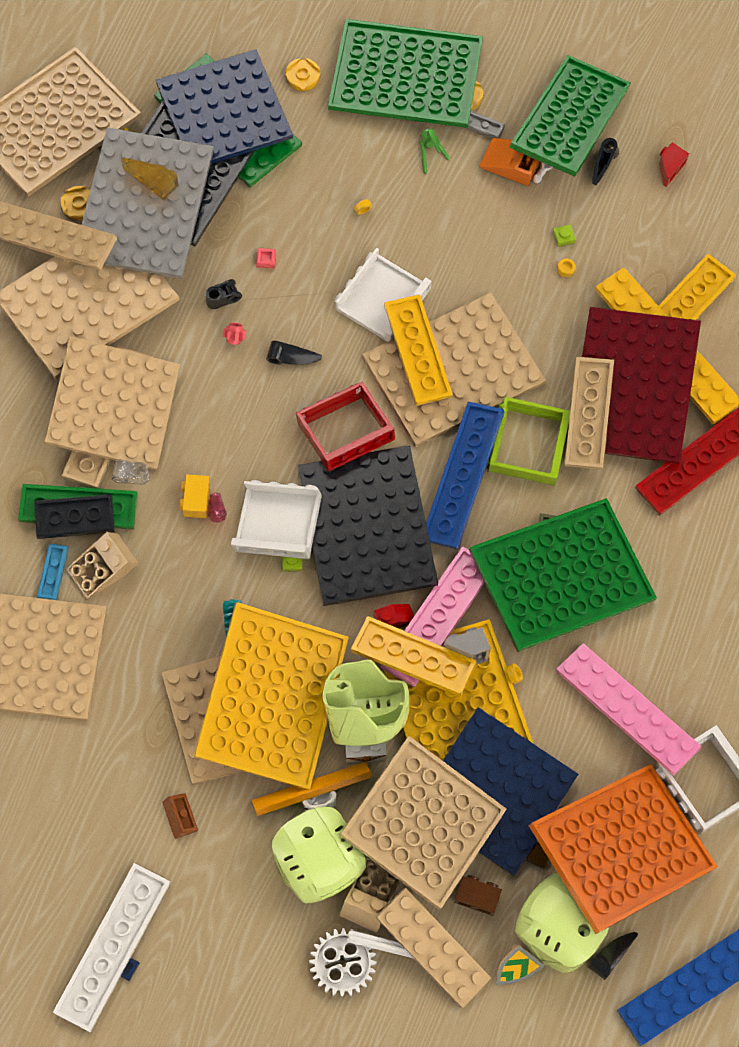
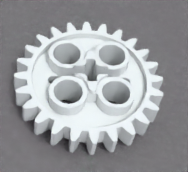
[309,928,377,998]

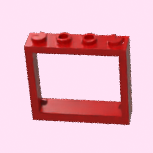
[296,381,396,472]

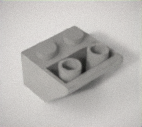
[444,627,491,665]

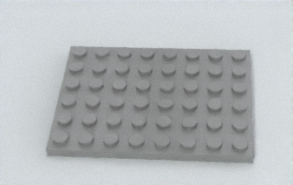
[81,127,214,279]

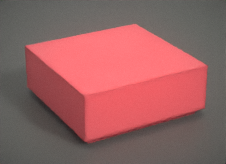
[256,248,276,268]

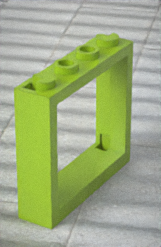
[487,397,571,486]

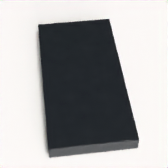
[35,494,115,539]

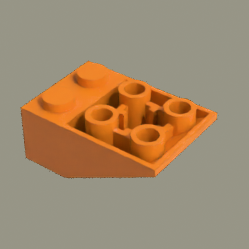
[479,138,540,187]

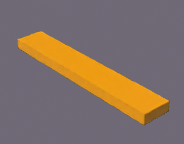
[252,762,372,816]

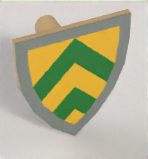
[496,944,545,985]

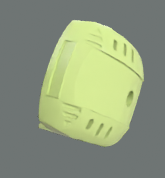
[323,660,409,746]
[272,807,366,903]
[515,873,609,973]

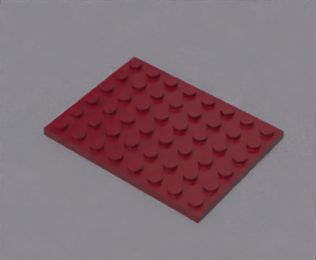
[582,307,701,464]

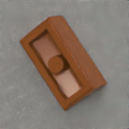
[163,793,198,839]

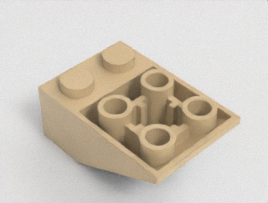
[66,532,138,599]
[340,858,401,933]

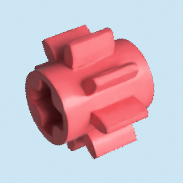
[223,322,247,345]

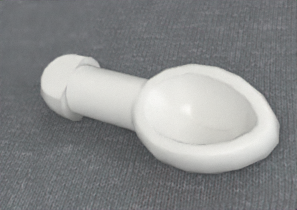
[532,162,553,184]

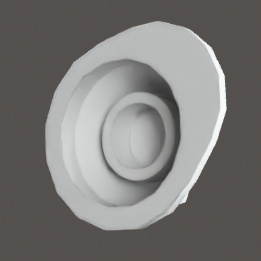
[302,791,336,810]

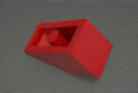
[659,142,690,187]
[373,604,414,629]

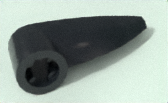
[592,138,620,186]
[266,341,322,365]
[588,932,638,980]

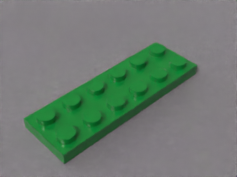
[18,484,138,529]

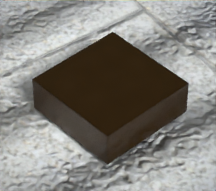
[526,842,549,870]

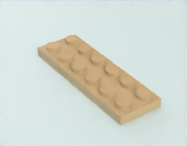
[565,357,614,470]
[375,888,491,1008]

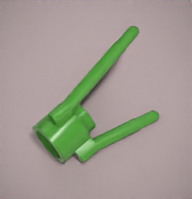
[419,129,450,174]

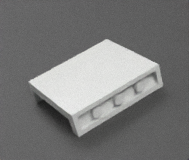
[335,248,432,342]
[231,480,322,559]

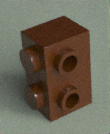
[454,875,502,916]

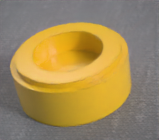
[354,199,372,215]
[557,258,576,278]
[506,663,523,684]

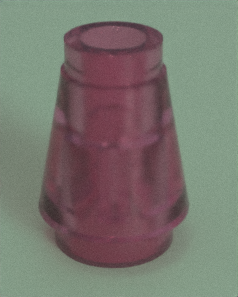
[208,493,227,522]

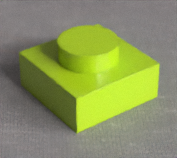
[553,224,576,247]
[282,557,302,572]

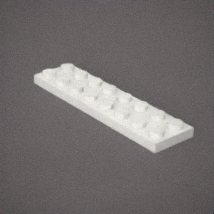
[53,863,171,1033]

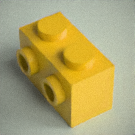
[180,474,210,518]

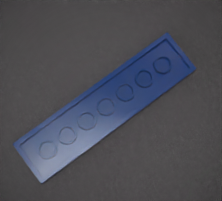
[426,402,505,550]
[617,929,739,1047]

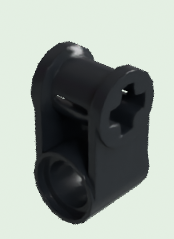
[206,279,242,309]

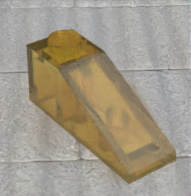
[121,158,179,200]

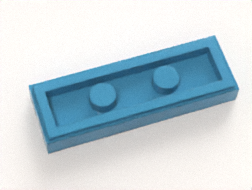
[37,543,69,600]

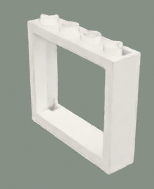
[655,725,739,833]

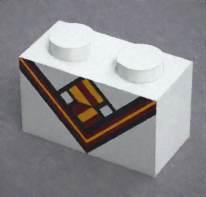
[345,743,387,764]

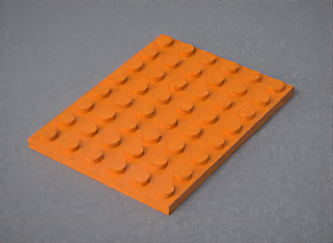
[529,764,718,934]

